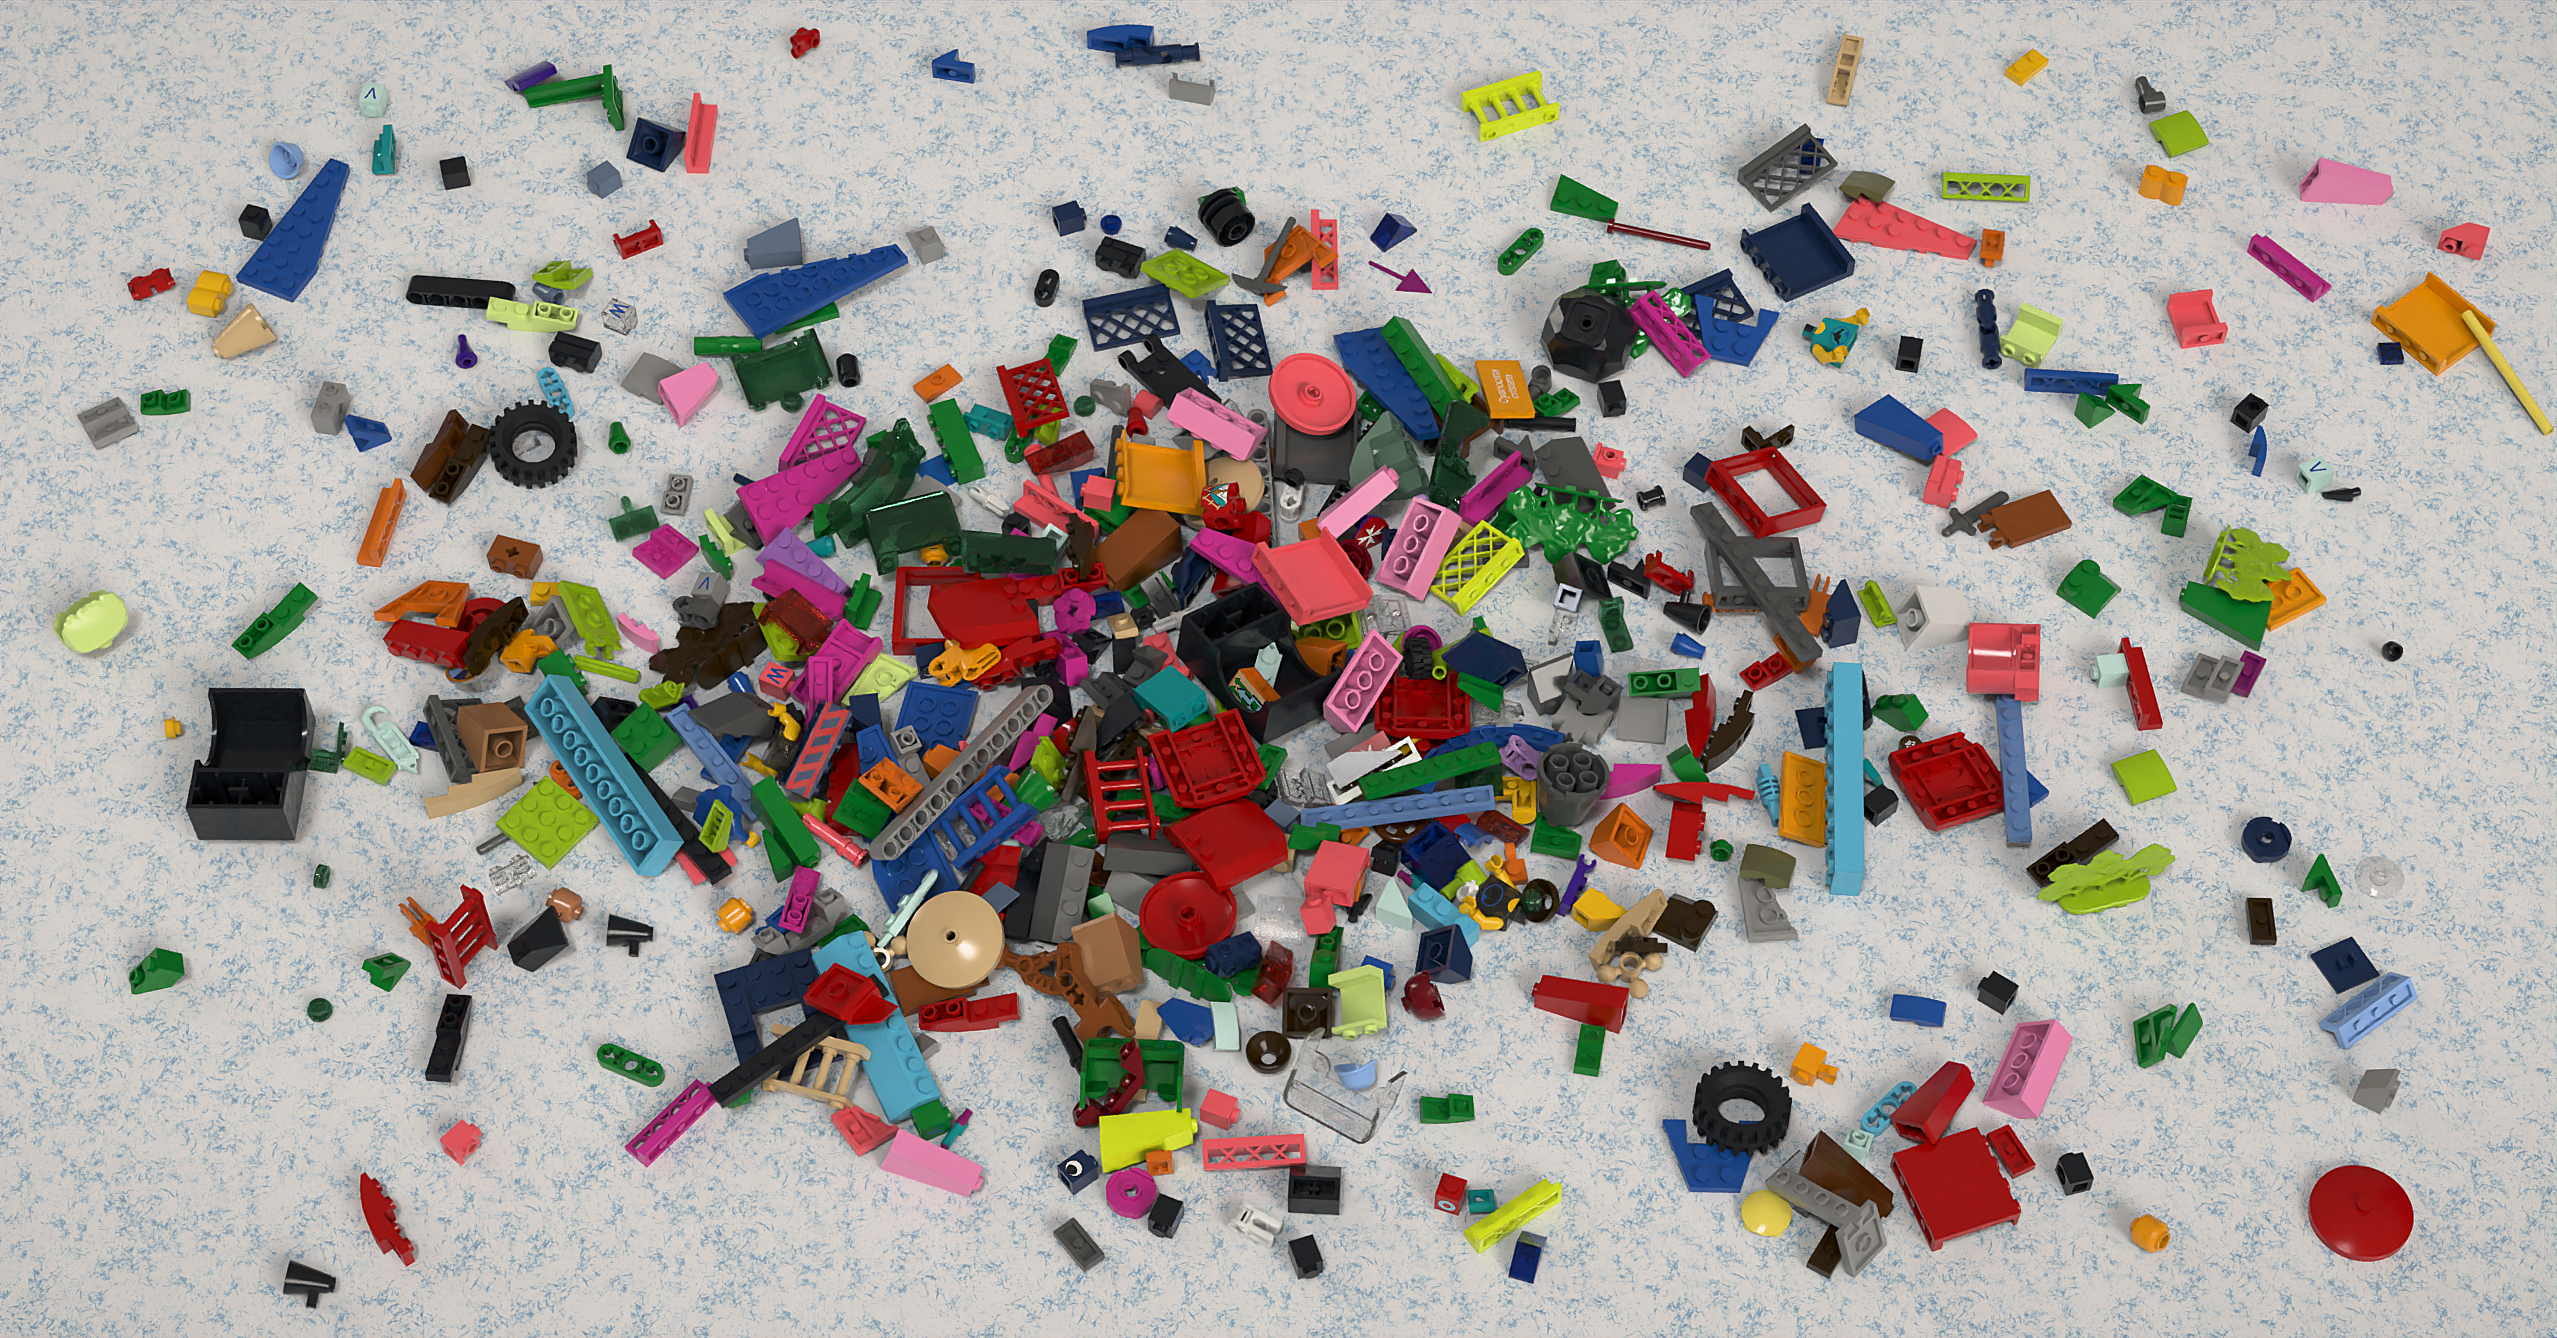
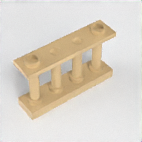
[760,1023,872,1110]

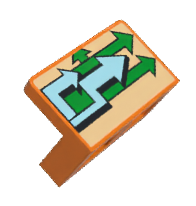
[1228,667,1281,711]

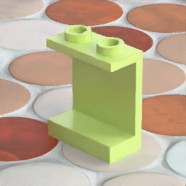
[1999,302,2064,369]
[703,508,749,557]
[1328,965,1387,1040]

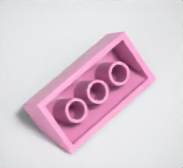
[1166,387,1268,461]
[1375,496,1462,601]
[1323,628,1403,733]
[1982,1019,2073,1119]

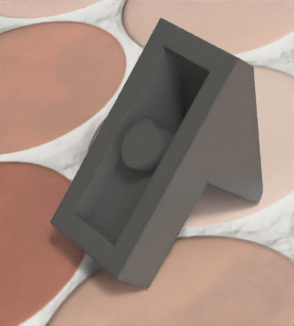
[1493,435,1535,473]
[723,500,763,549]
[1122,645,1169,688]

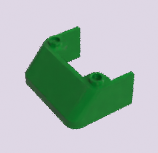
[1080,1037,1185,1113]

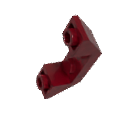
[1072,1037,1145,1127]

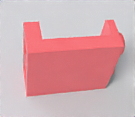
[2166,289,2228,349]
[1304,840,1370,907]

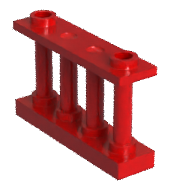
[1083,747,1160,845]
[424,884,499,990]

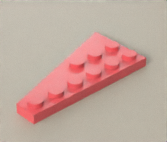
[1832,194,1977,260]

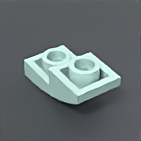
[1209,1002,1240,1051]
[1842,1126,1874,1167]

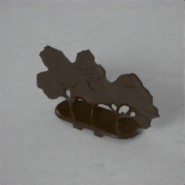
[649,601,768,690]

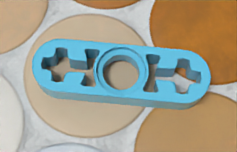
[537,367,575,420]
[1860,1081,1918,1138]

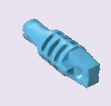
[1755,763,1780,826]

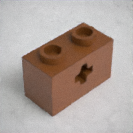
[486,534,544,580]

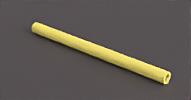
[2461,310,2554,436]

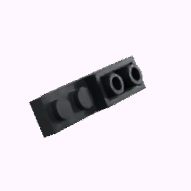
[425,994,472,1083]

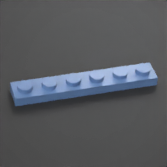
[665,703,758,824]

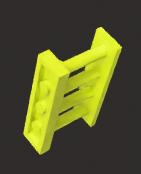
[1461,70,1559,142]

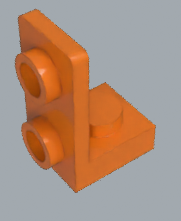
[1146,1149,1173,1176]

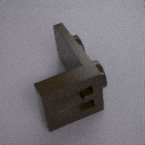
[1741,424,1795,452]

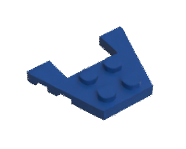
[1693,294,1780,367]
[1662,1119,1759,1193]

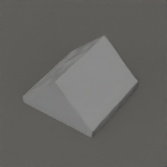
[1103,871,1164,916]

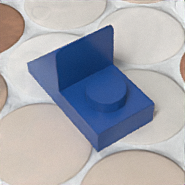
[931,49,976,84]
[344,414,392,452]

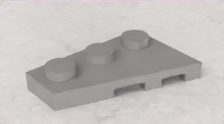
[1738,875,1798,942]

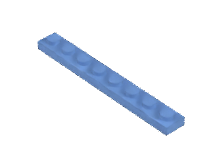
[1995,694,2032,843]
[1301,785,1496,830]

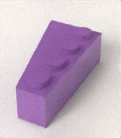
[755,527,853,598]

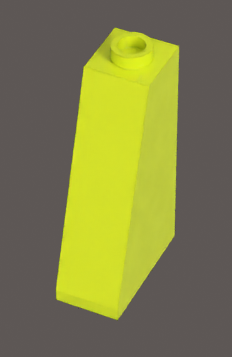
[1099,1108,1198,1173]

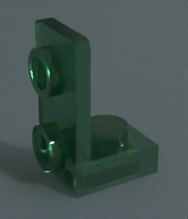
[1598,596,1634,653]
[308,722,348,774]

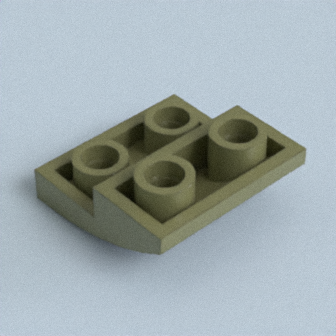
[1839,171,1896,203]
[1740,844,1796,889]

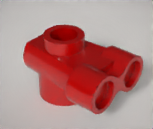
[790,27,820,59]

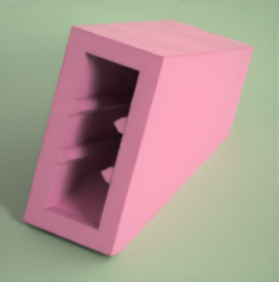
[657,361,718,427]

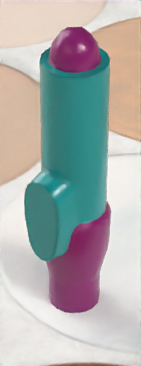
[1397,870,1423,890]
[940,1109,973,1149]

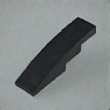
[1003,857,1040,941]

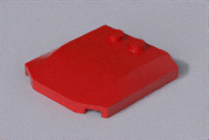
[927,577,1040,650]
[1374,669,1470,739]
[1147,708,1266,809]
[1888,732,2004,832]
[1163,797,1288,894]

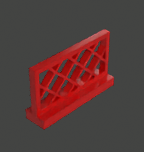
[996,357,1070,438]

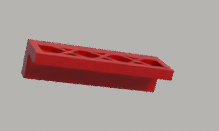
[2117,637,2163,731]

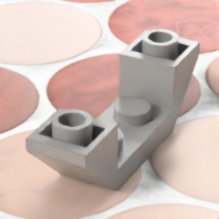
[890,725,932,805]
[751,887,845,955]

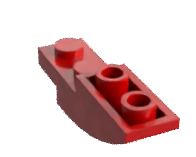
[1014,562,1108,606]
[971,635,1064,690]
[918,992,1020,1032]
[360,1172,415,1267]

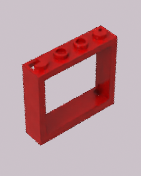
[1704,446,1827,539]
[892,566,985,656]

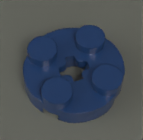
[2241,817,2292,863]

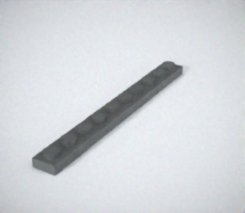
[1690,502,1823,662]

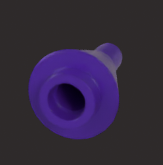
[455,334,478,369]

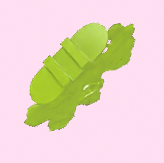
[2203,524,2293,602]
[2037,843,2176,915]

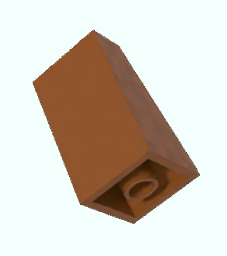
[1095,508,1183,597]

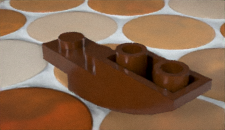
[410,409,469,491]

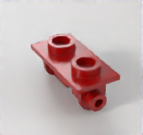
[127,268,176,301]

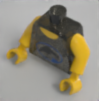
[740,702,803,778]
[1459,854,1531,932]

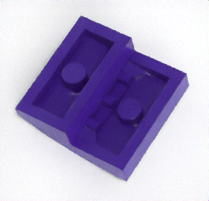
[504,61,557,92]

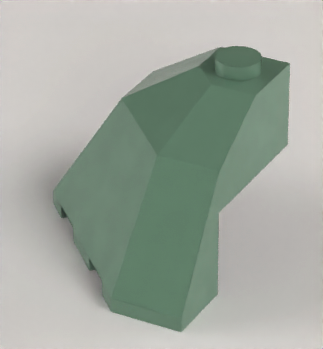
[1349,411,1432,502]

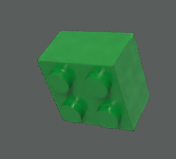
[610,701,683,773]

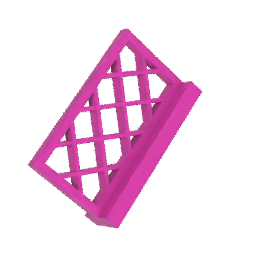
[778,393,866,472]

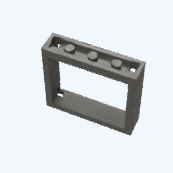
[1704,536,1810,611]

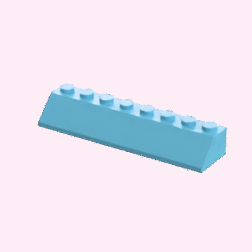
[811,930,941,1124]

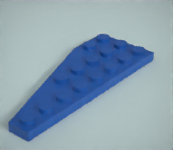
[236,158,350,303]
[723,244,908,340]
[1333,327,1440,441]
[862,681,979,843]
[856,723,959,914]

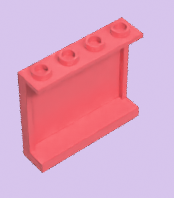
[1251,527,1374,626]

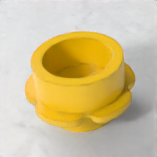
[165,716,181,739]

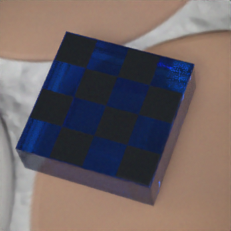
[2376,342,2404,365]

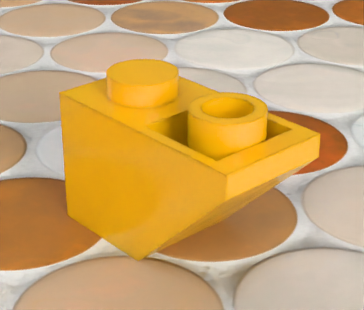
[1571,887,1627,932]

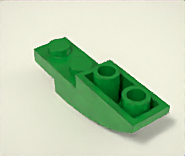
[231,582,318,660]

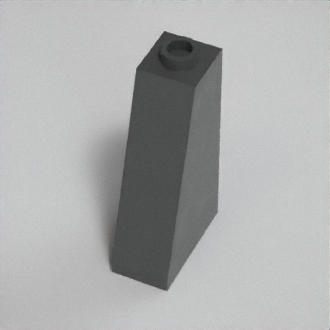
[1103,831,1197,876]

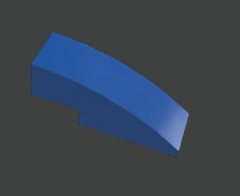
[1087,24,1154,53]

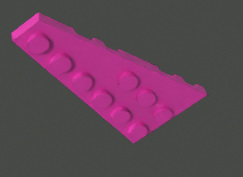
[736,445,862,547]
[1189,527,1289,614]

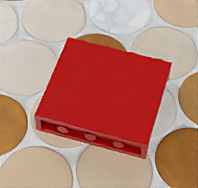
[1890,1127,2021,1252]

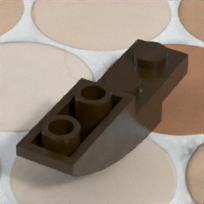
[428,424,491,505]
[1065,513,1096,580]
[463,596,529,675]
[1700,690,1755,774]
[1056,705,1096,802]
[2026,818,2119,888]

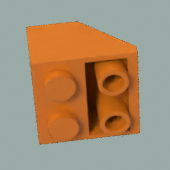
[858,757,923,815]

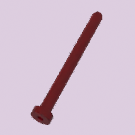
[1607,218,1711,250]

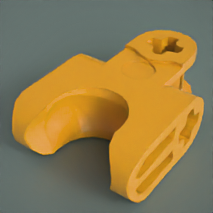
[928,639,1001,687]

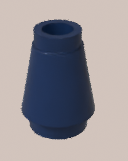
[1164,226,1198,251]

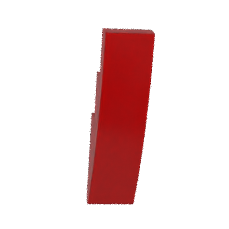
[1684,673,1716,758]
[1652,782,1755,804]

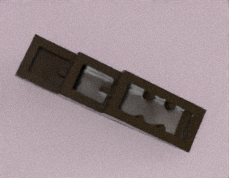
[1077,731,1151,805]

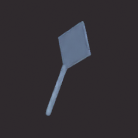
[981,881,1020,913]

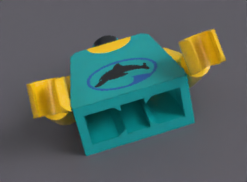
[1802,308,1870,369]

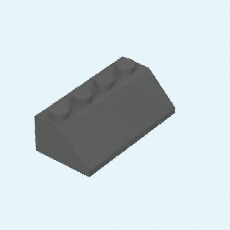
[1534,436,1616,519]
[1028,842,1095,944]

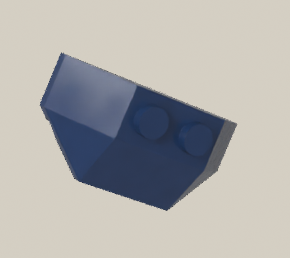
[1171,532,1231,611]

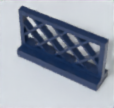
[1653,268,1754,341]
[1082,283,1180,352]
[1204,300,1273,382]

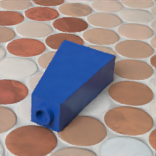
[1854,394,1944,461]

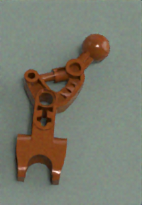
[994,942,1136,1044]

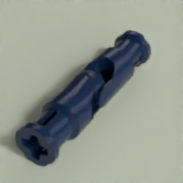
[1115,42,1200,67]
[1975,289,2002,370]

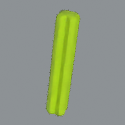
[573,655,640,683]

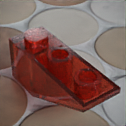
[1024,430,1095,476]
[1250,940,1293,1005]

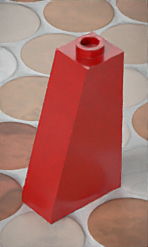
[1211,511,1271,599]
[1531,975,1630,1034]
[1889,1061,1975,1145]

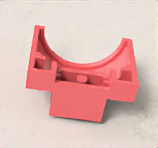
[1966,623,2041,702]

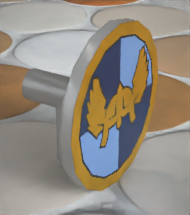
[445,659,491,692]

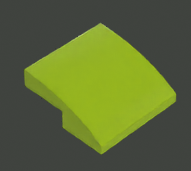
[2149,110,2209,159]
[532,260,593,290]
[2111,749,2178,806]

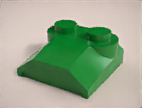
[2056,560,2122,619]

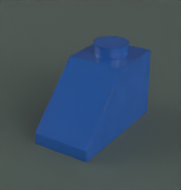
[1157,997,1214,1046]

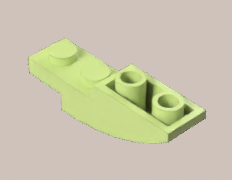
[486,297,579,333]

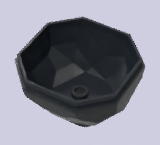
[1540,288,1639,383]

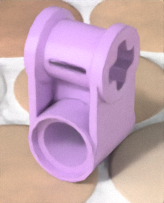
[1498,735,1542,781]

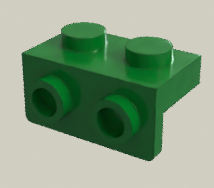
[1588,259,1626,299]
[844,573,882,631]

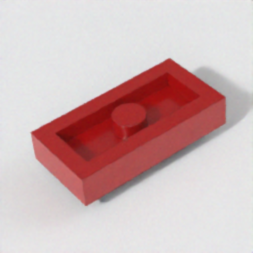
[1986,1124,2036,1179]

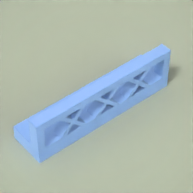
[2318,972,2418,1049]

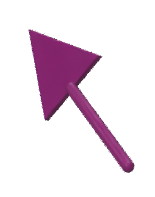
[1368,261,1432,294]

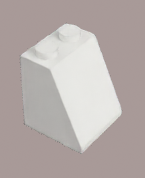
[1893,585,1975,651]

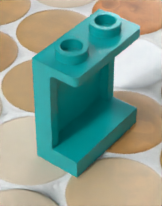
[1133,665,1209,733]

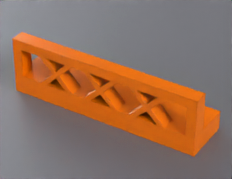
[357,478,407,567]

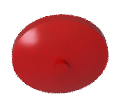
[1139,871,1238,960]
[2308,1165,2414,1262]

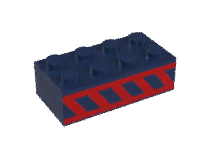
[778,699,853,800]

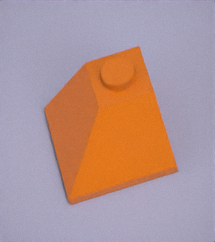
[1588,802,1654,870]

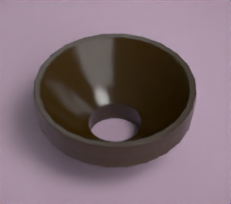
[1521,878,1560,923]
[1246,1030,1291,1074]

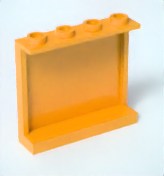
[2371,271,2496,377]
[1115,430,1206,516]

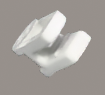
[1280,484,1304,524]
[1228,1202,1282,1248]

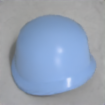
[269,142,304,179]
[1334,1059,1377,1090]

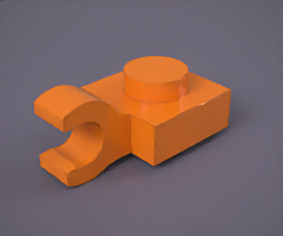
[1500,842,1528,886]

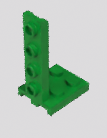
[523,64,624,131]

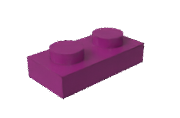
[2231,650,2267,698]

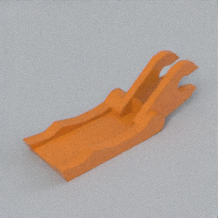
[1799,574,1831,638]
[398,896,459,950]

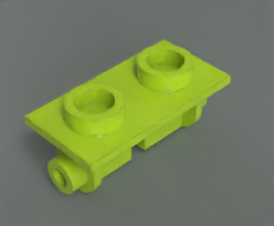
[1857,580,1897,628]
[638,681,685,710]

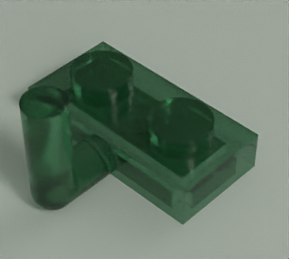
[608,496,660,543]

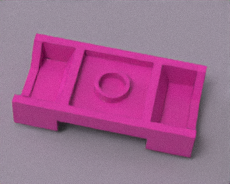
[789,618,884,706]

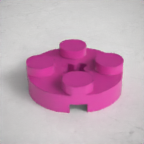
[1053,588,1096,635]
[1106,1167,1157,1220]

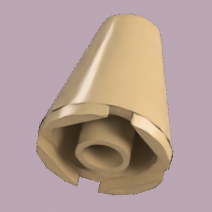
[212,302,277,359]

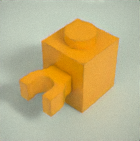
[1789,1041,1839,1087]

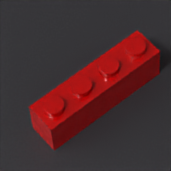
[383,619,470,669]

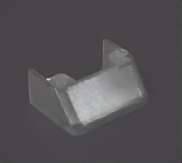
[1283,1027,1408,1144]

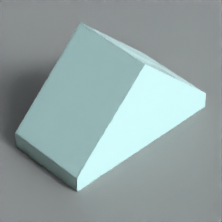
[1375,878,1413,931]

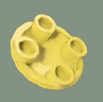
[1741,1190,1792,1237]

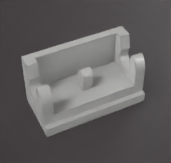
[1169,72,1216,106]

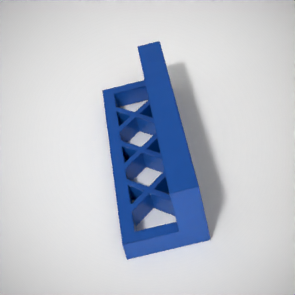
[2024,368,2119,396]

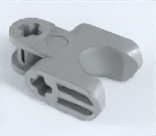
[1551,695,1613,747]

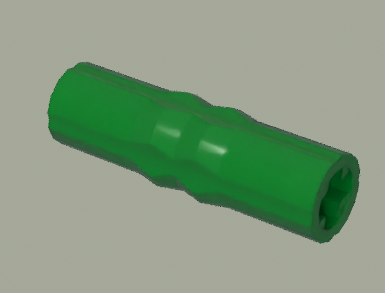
[694,335,762,356]

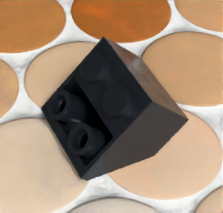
[1288,1165,1342,1215]

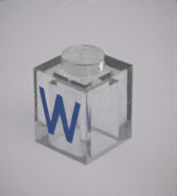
[601,298,638,336]

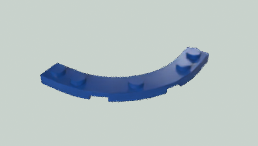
[1411,723,1565,794]

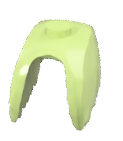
[53,590,128,653]

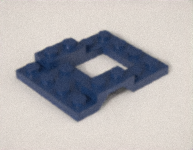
[714,947,844,1085]

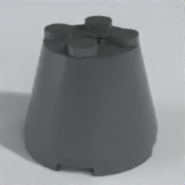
[1536,743,1610,827]

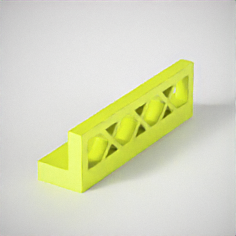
[1463,1178,1563,1254]

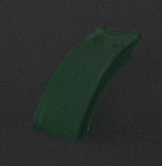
[826,418,927,549]

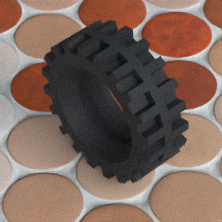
[489,399,578,489]
[1692,1061,1792,1157]

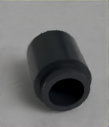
[836,353,860,388]

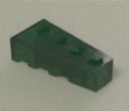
[961,529,1058,574]

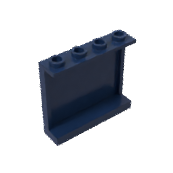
[1740,202,1855,303]

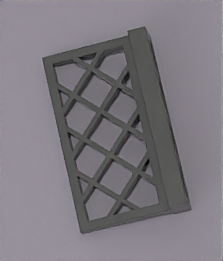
[1737,123,1838,213]
[423,695,482,783]

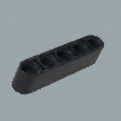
[406,275,516,310]

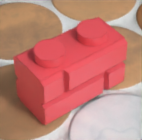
[1922,455,1965,509]

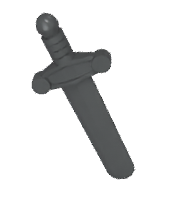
[1942,491,2009,537]

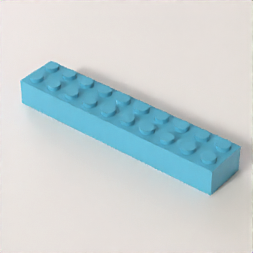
[1824,662,1864,896]
[523,674,684,876]

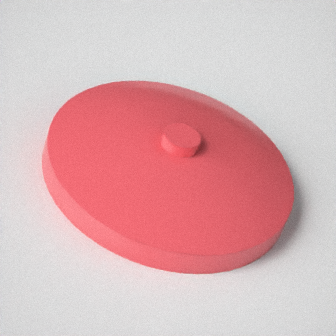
[1268,353,1356,435]

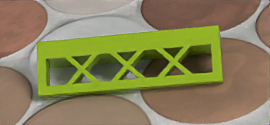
[1941,172,2031,202]

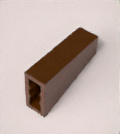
[1799,1130,1894,1219]

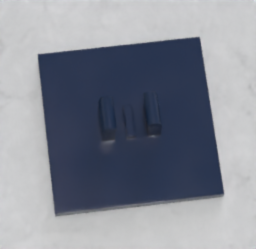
[1795,707,1827,750]
[2310,936,2380,995]

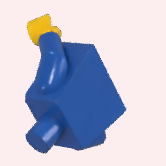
[692,785,760,849]

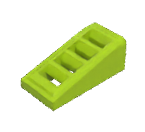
[698,799,734,853]

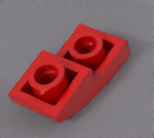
[1739,651,1793,692]

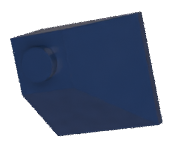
[626,117,686,172]
[1414,924,1473,984]

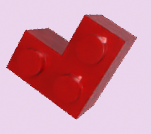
[1665,801,1706,861]

